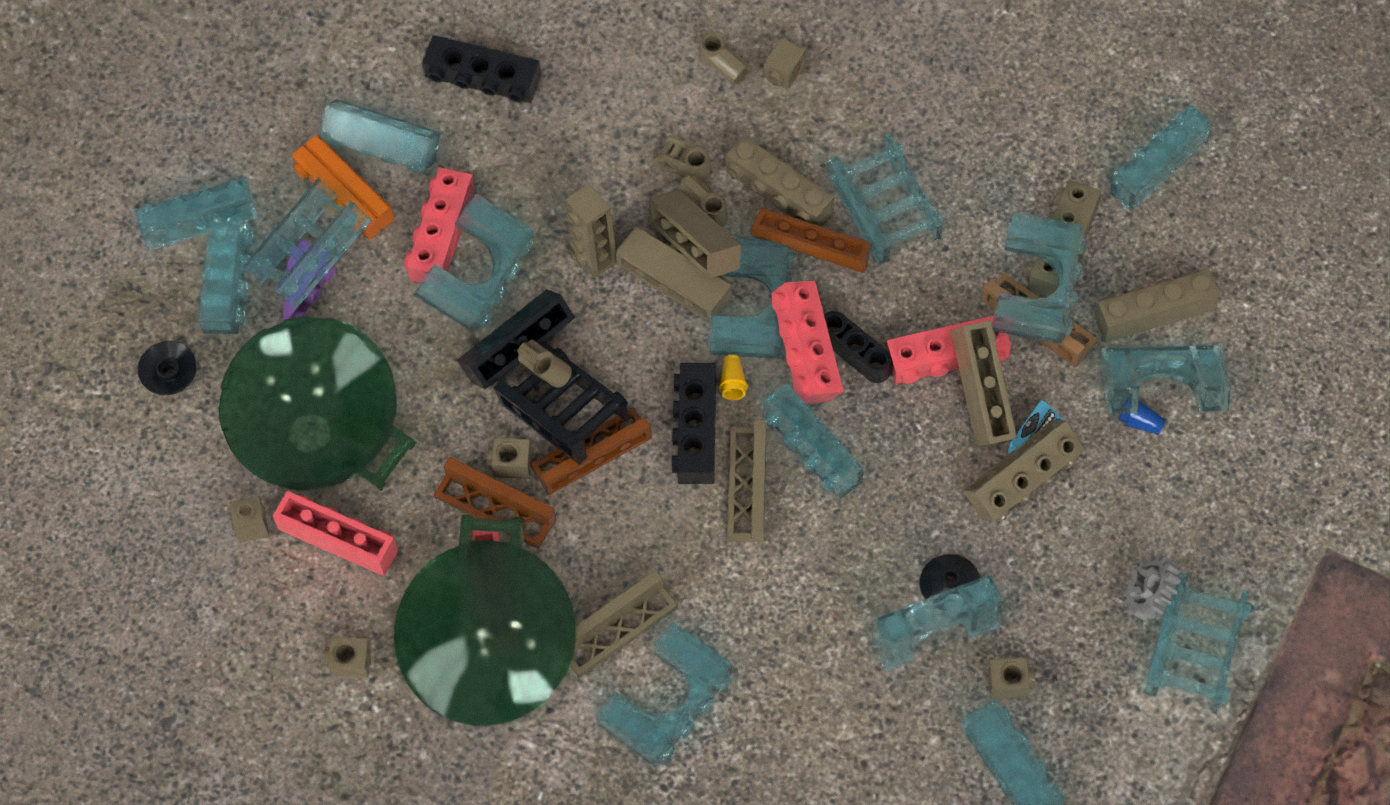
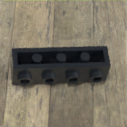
[457,289,576,389]

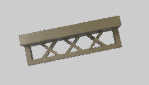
[728,419,766,542]
[555,570,678,678]

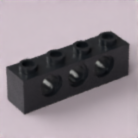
[422,35,542,103]
[672,363,716,484]

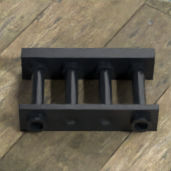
[494,342,630,465]

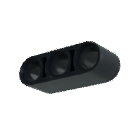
[824,311,891,383]

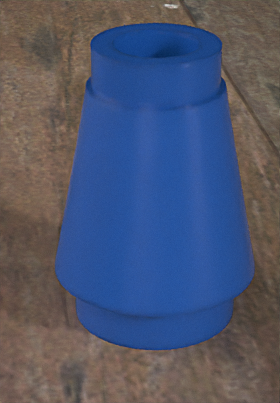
[1119,398,1166,435]

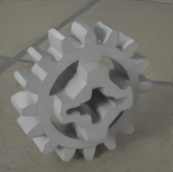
[1123,554,1181,621]

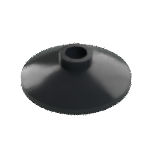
[138,341,197,395]
[920,554,981,613]

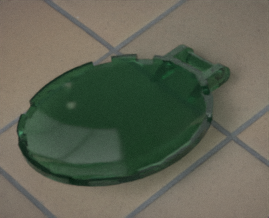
[218,316,417,491]
[394,515,576,726]

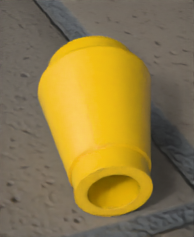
[719,355,748,400]

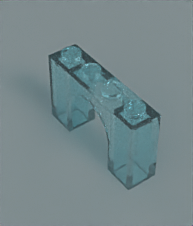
[413,193,534,332]
[992,212,1086,344]
[709,238,794,359]
[1100,345,1231,414]
[873,575,1003,671]
[596,622,733,768]

